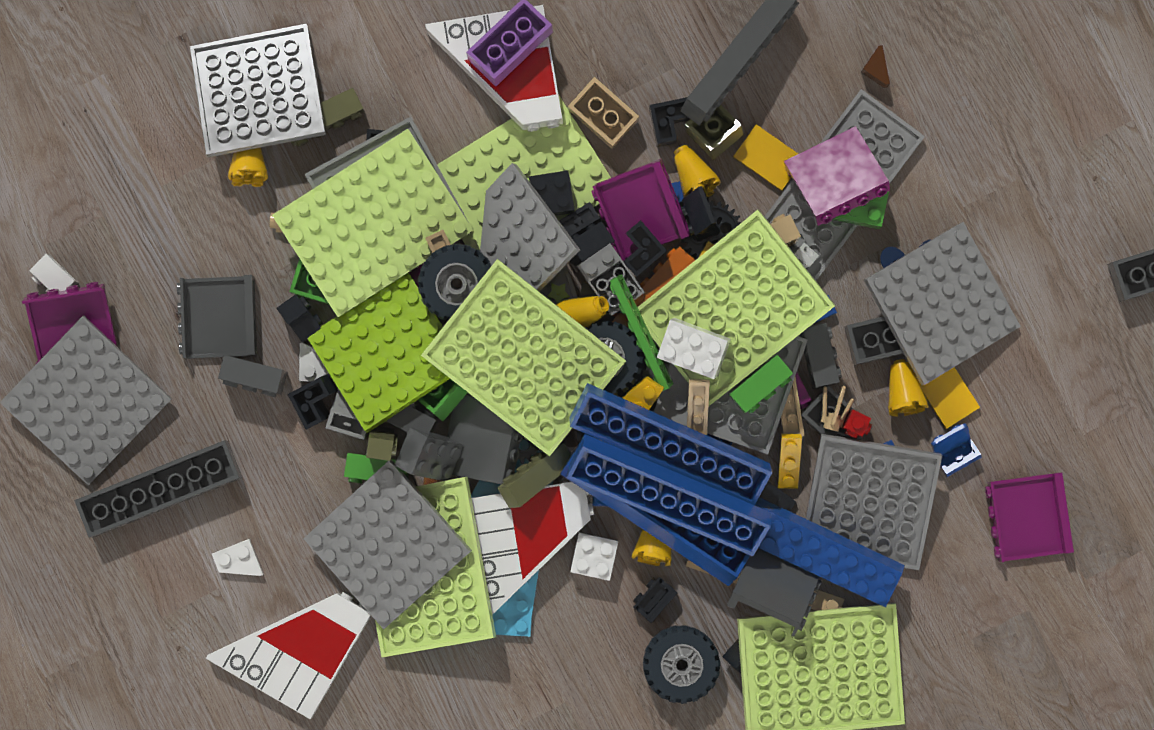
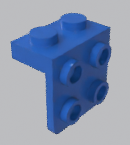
[931,423,982,477]

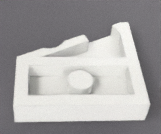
[299,343,334,382]
[212,539,264,576]

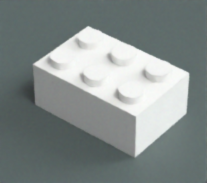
[657,318,731,379]

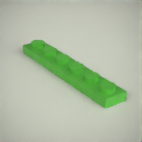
[610,274,674,391]

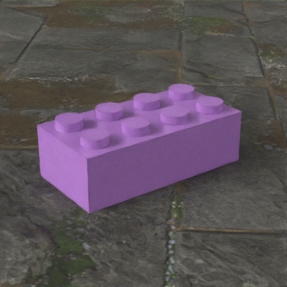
[466,0,553,86]

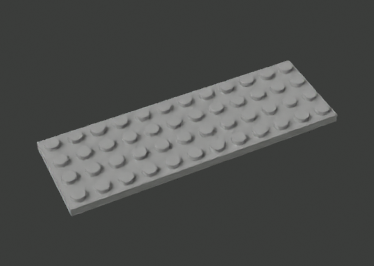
[765,89,925,281]

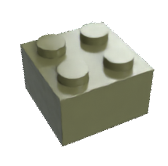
[685,105,743,160]

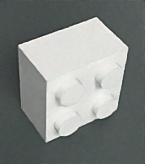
[570,532,618,581]

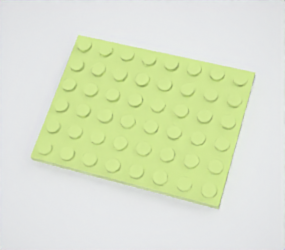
[437,94,611,251]
[272,129,474,317]
[638,210,835,407]
[421,259,626,456]
[375,477,496,657]
[737,603,905,730]

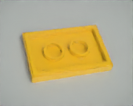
[733,124,798,191]
[916,367,980,429]

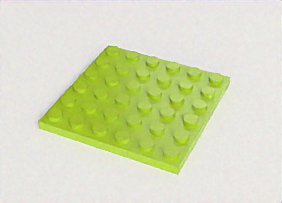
[308,273,450,433]

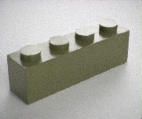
[291,88,365,147]
[366,426,398,461]
[497,442,571,508]

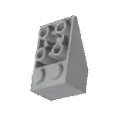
[577,244,645,316]
[325,389,368,440]

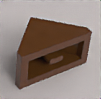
[861,45,890,88]

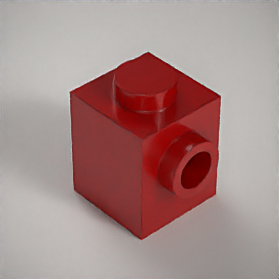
[842,409,872,439]

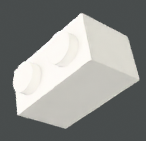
[29,254,78,291]

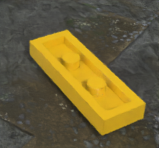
[778,433,802,489]

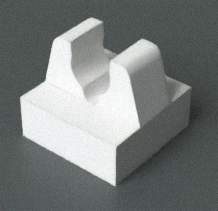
[795,243,819,268]

